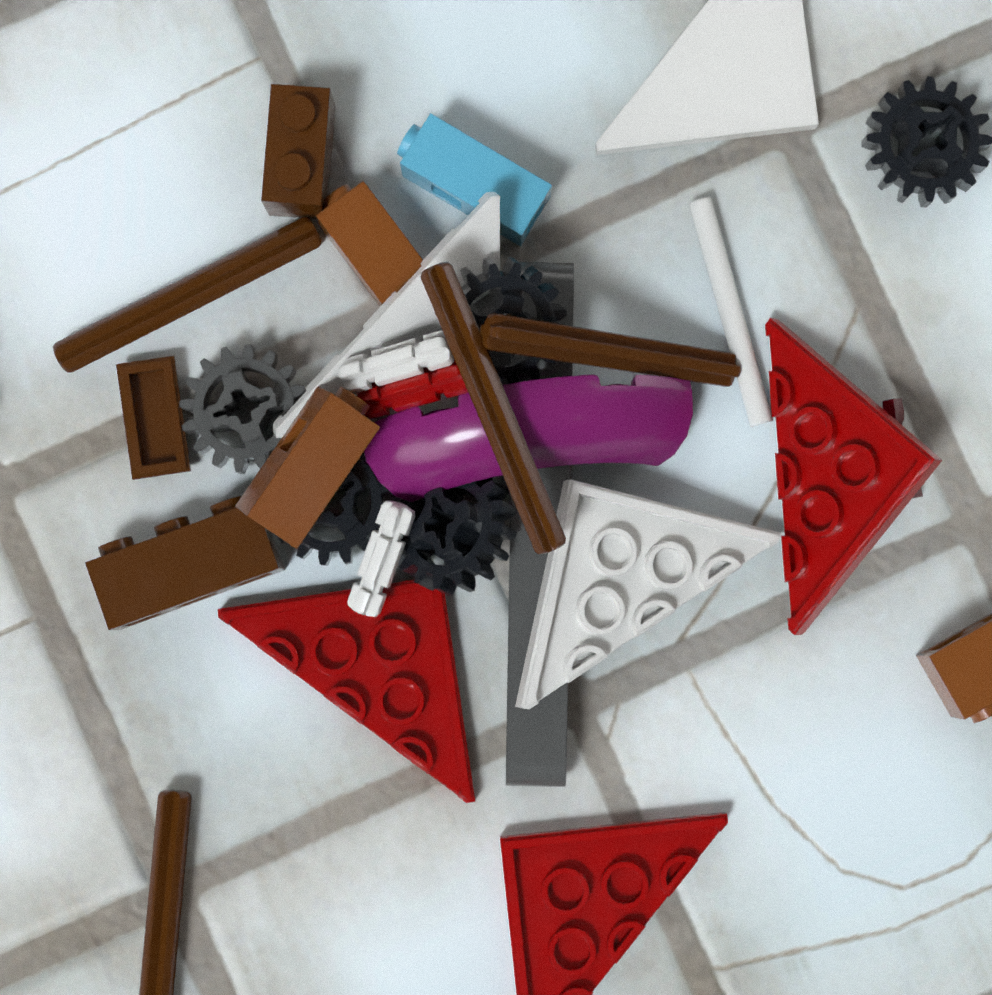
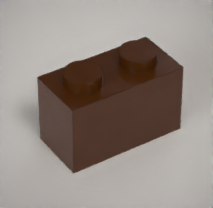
[261,84,336,219]

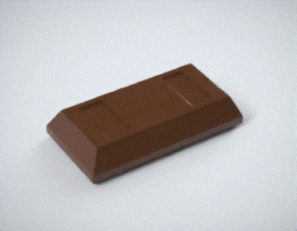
[116,356,191,480]

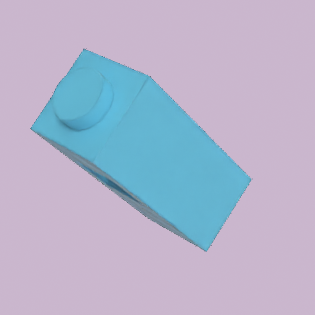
[397,113,552,247]

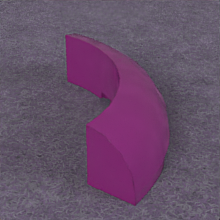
[364,374,693,502]

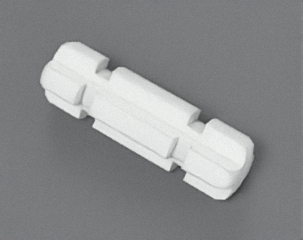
[339,330,454,394]
[347,501,415,617]

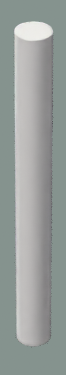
[689,197,773,427]

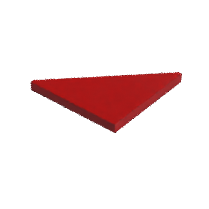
[765,318,942,635]
[217,580,475,803]
[500,812,728,995]

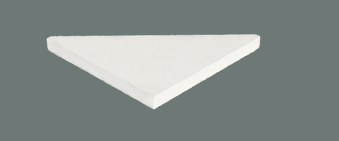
[595,0,819,156]
[273,192,500,438]
[515,479,781,709]

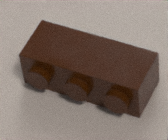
[85,496,285,630]

